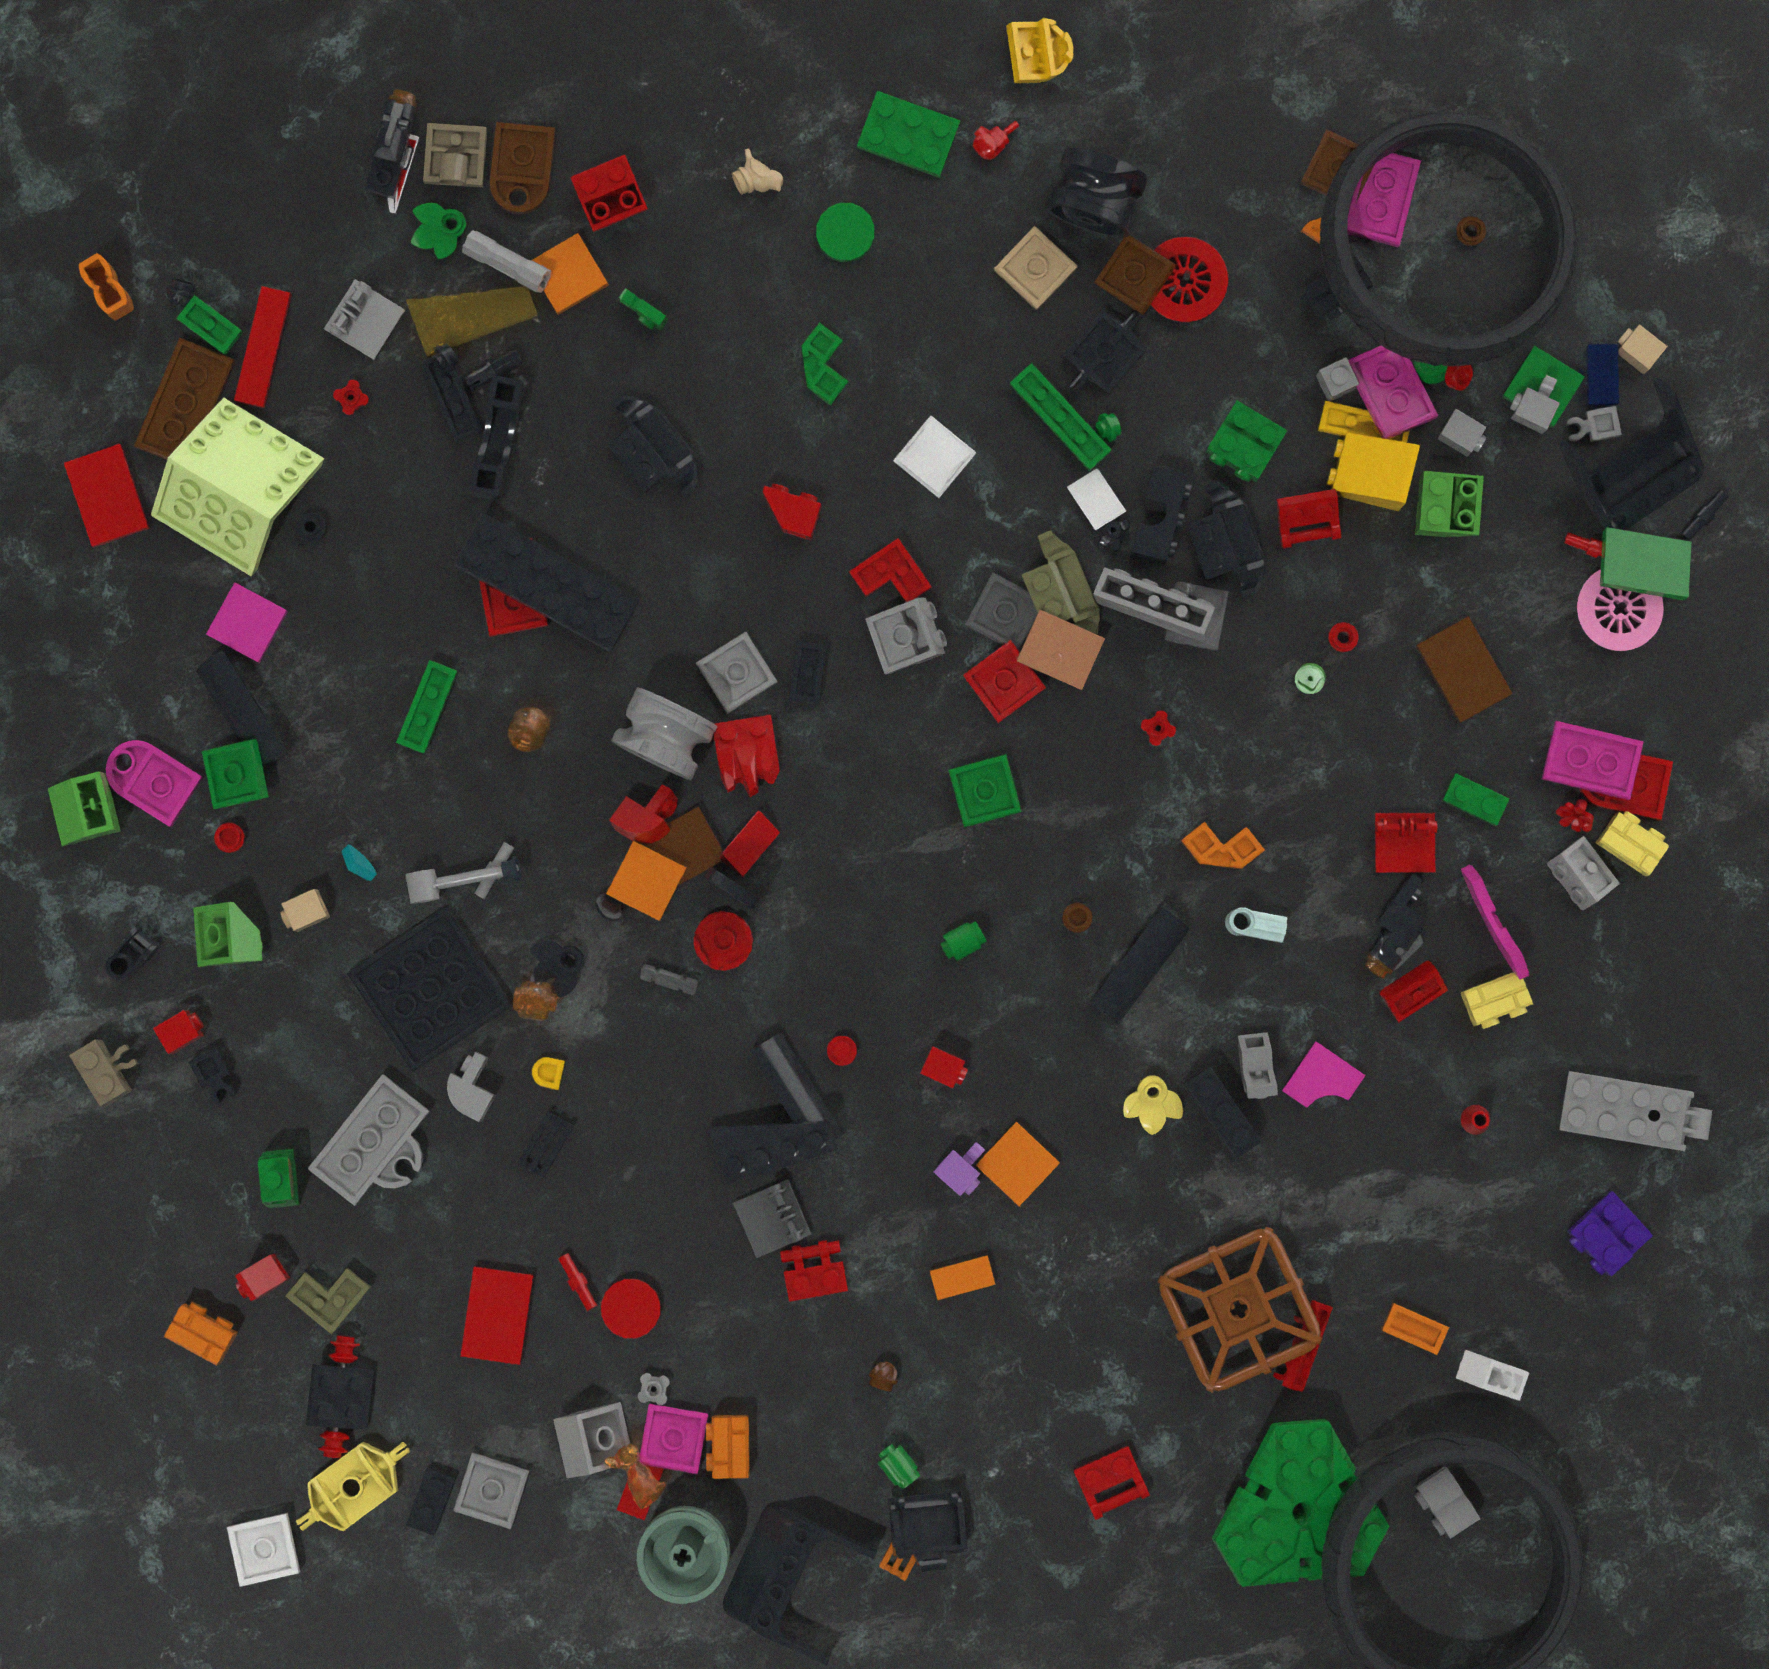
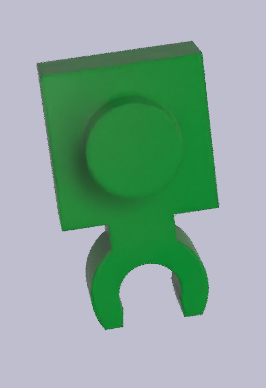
[619,288,668,330]

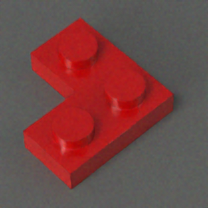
[849,538,932,602]

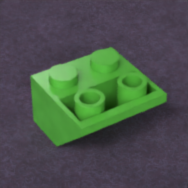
[1415,471,1484,537]
[48,771,121,846]

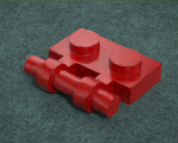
[780,1240,848,1302]

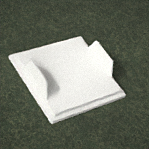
[893,416,976,498]

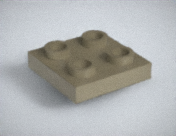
[423,123,487,188]

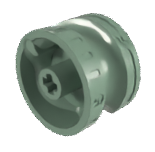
[636,1506,730,1604]

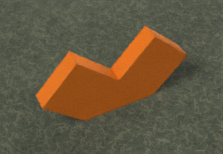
[1181,822,1265,869]

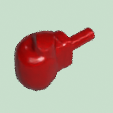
[973,121,1019,160]

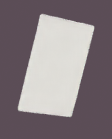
[1067,469,1126,530]

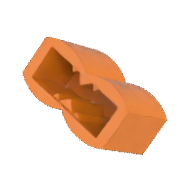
[79,253,133,321]

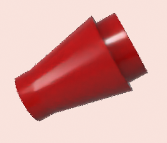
[1461,1105,1491,1135]

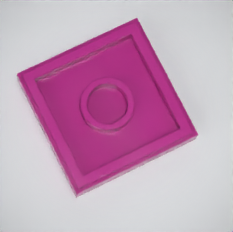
[206,582,288,663]
[638,1404,708,1474]

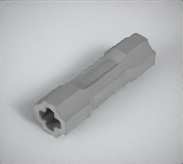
[462,230,551,293]

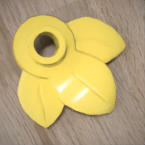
[1123,1075,1183,1135]

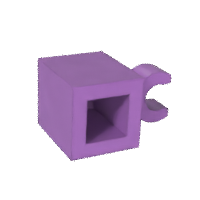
[933,1142,985,1196]

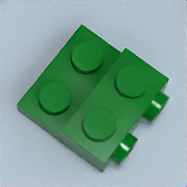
[1206,400,1288,483]

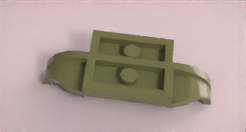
[1021,530,1100,635]

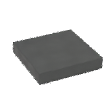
[965,573,1037,649]

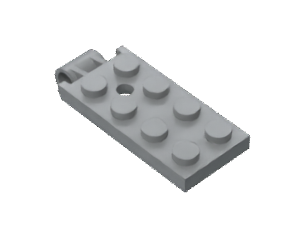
[1559,1071,1713,1151]

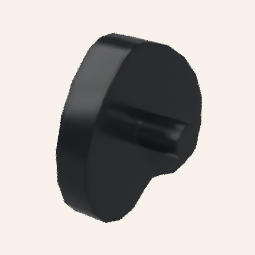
[595,892,623,922]

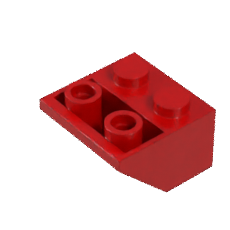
[570,155,648,232]

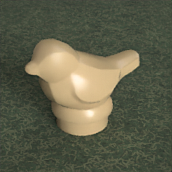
[732,148,783,195]

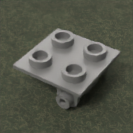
[324,279,405,360]

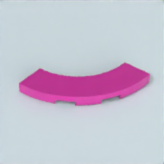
[1461,865,1529,980]

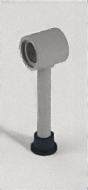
[405,856,521,904]

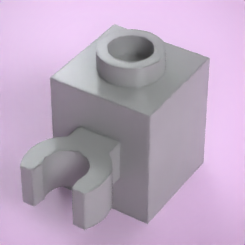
[1510,375,1560,434]

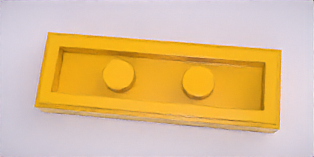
[1318,401,1410,443]

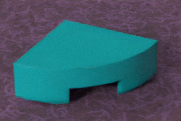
[342,844,377,881]

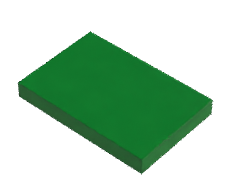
[1600,527,1692,601]

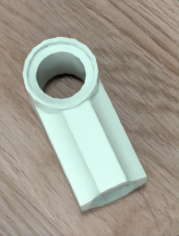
[1225,908,1287,943]

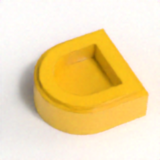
[532,1057,565,1090]

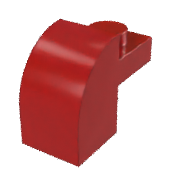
[609,784,678,844]

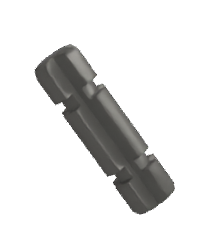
[640,964,698,995]

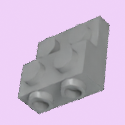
[865,598,947,675]

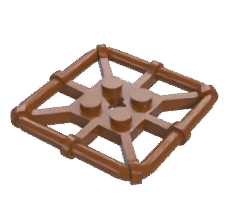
[1158,1227,1323,1393]

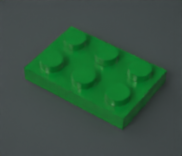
[857,91,960,178]

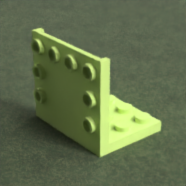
[151,398,324,576]

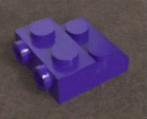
[1567,1191,1653,1277]

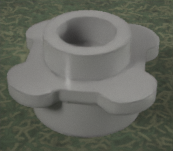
[638,1373,670,1405]

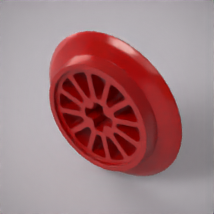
[1151,237,1228,322]

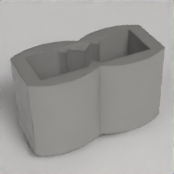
[1414,1466,1480,1539]

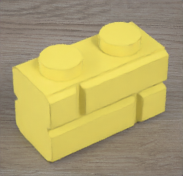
[1596,811,1669,876]
[1461,972,1533,1029]

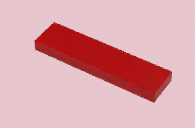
[234,286,292,408]

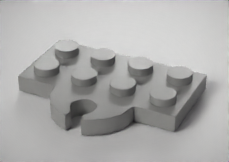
[308,1074,430,1206]

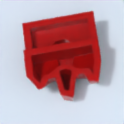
[714,715,780,798]

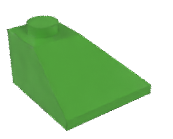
[193,902,263,967]

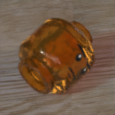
[507,707,550,752]
[513,981,558,1021]

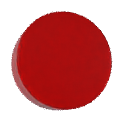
[1445,365,1473,391]

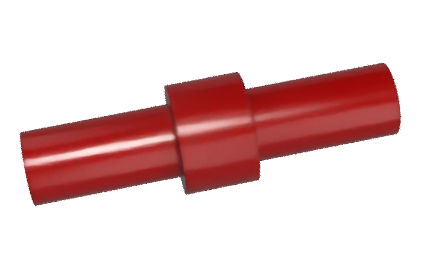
[1564,532,1602,558]
[558,1253,597,1311]

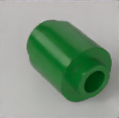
[940,921,987,962]
[877,1443,920,1490]

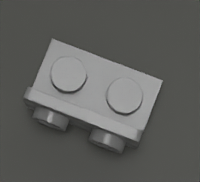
[1547,836,1620,910]

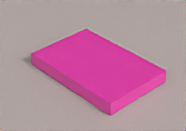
[1347,153,1421,247]
[1348,345,1438,439]
[1541,721,1644,800]

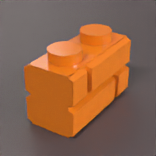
[164,1302,238,1366]
[706,1415,749,1479]

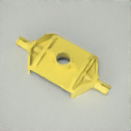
[296,1442,410,1531]

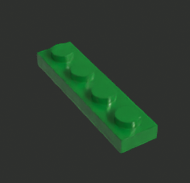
[1010,363,1112,471]

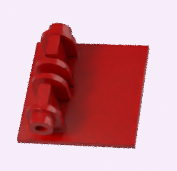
[1375,813,1437,873]

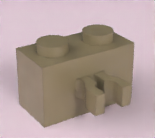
[69,1040,139,1107]

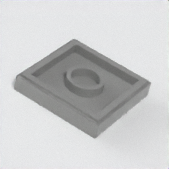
[696,632,778,714]
[454,1453,530,1529]

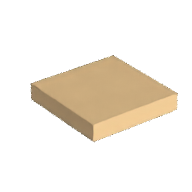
[994,226,1078,310]

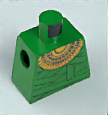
[258,1149,299,1209]

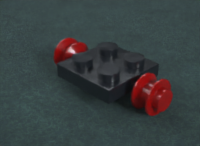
[306,1335,374,1458]

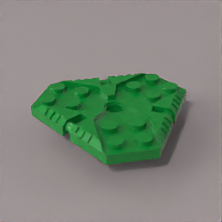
[1212,1419,1389,1587]

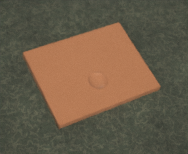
[1017,609,1105,690]

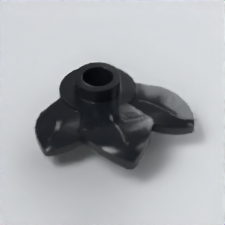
[530,941,585,998]

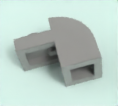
[1238,1032,1278,1099]
[447,1052,496,1122]

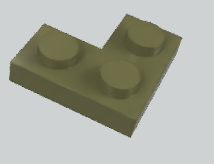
[285,1268,371,1334]

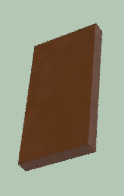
[134,337,235,460]

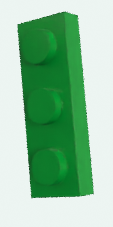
[396,660,458,754]

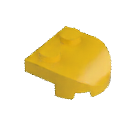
[1006,18,1073,83]

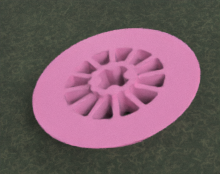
[1577,570,1664,651]

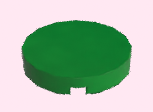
[816,203,874,262]

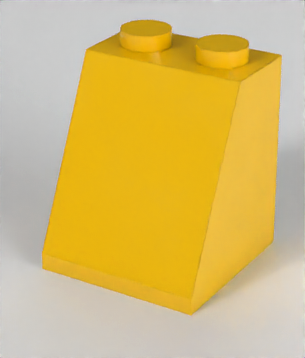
[1326,433,1420,511]

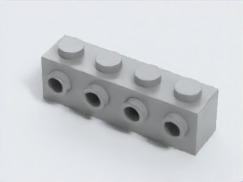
[1093,567,1218,644]

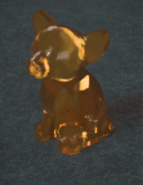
[604,1444,667,1510]

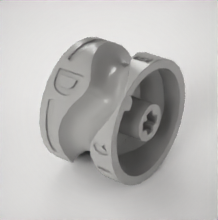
[611,687,718,781]

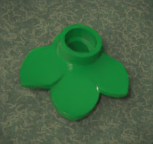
[411,203,466,260]

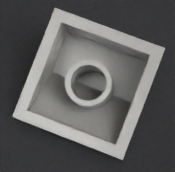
[553,1402,634,1478]

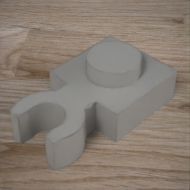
[1566,406,1622,442]

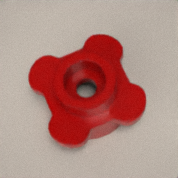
[333,380,369,415]
[1141,711,1176,746]

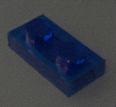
[1586,344,1619,405]

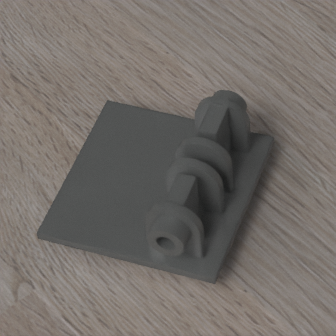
[733,1180,812,1258]

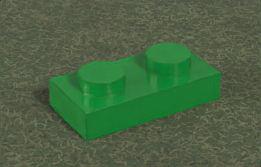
[177,295,243,355]
[1442,773,1509,826]

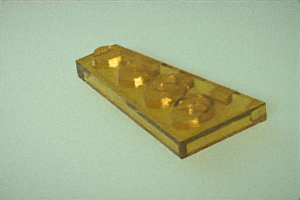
[406,286,538,357]

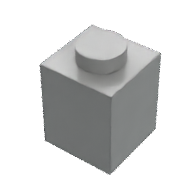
[1316,357,1359,402]
[1437,409,1487,457]

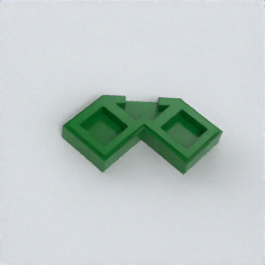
[801,322,849,406]

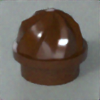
[868,1361,898,1392]

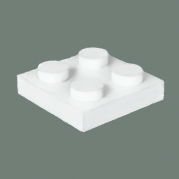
[227,1513,300,1587]

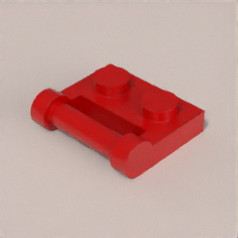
[1277,489,1341,549]
[1073,1445,1150,1520]

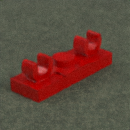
[1273,1300,1333,1392]

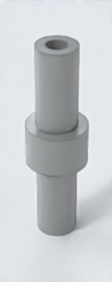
[474,842,514,899]

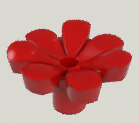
[1556,799,1594,832]

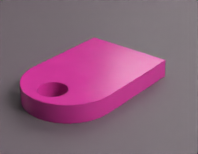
[106,740,203,827]

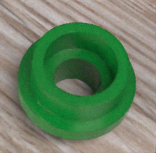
[1096,413,1121,442]

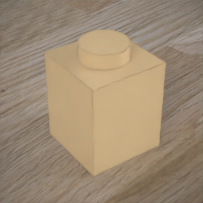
[1616,324,1668,374]
[280,889,330,932]

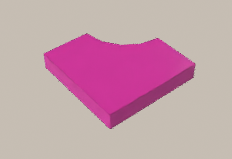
[1282,1041,1366,1108]

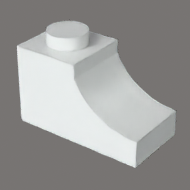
[1456,1350,1529,1401]

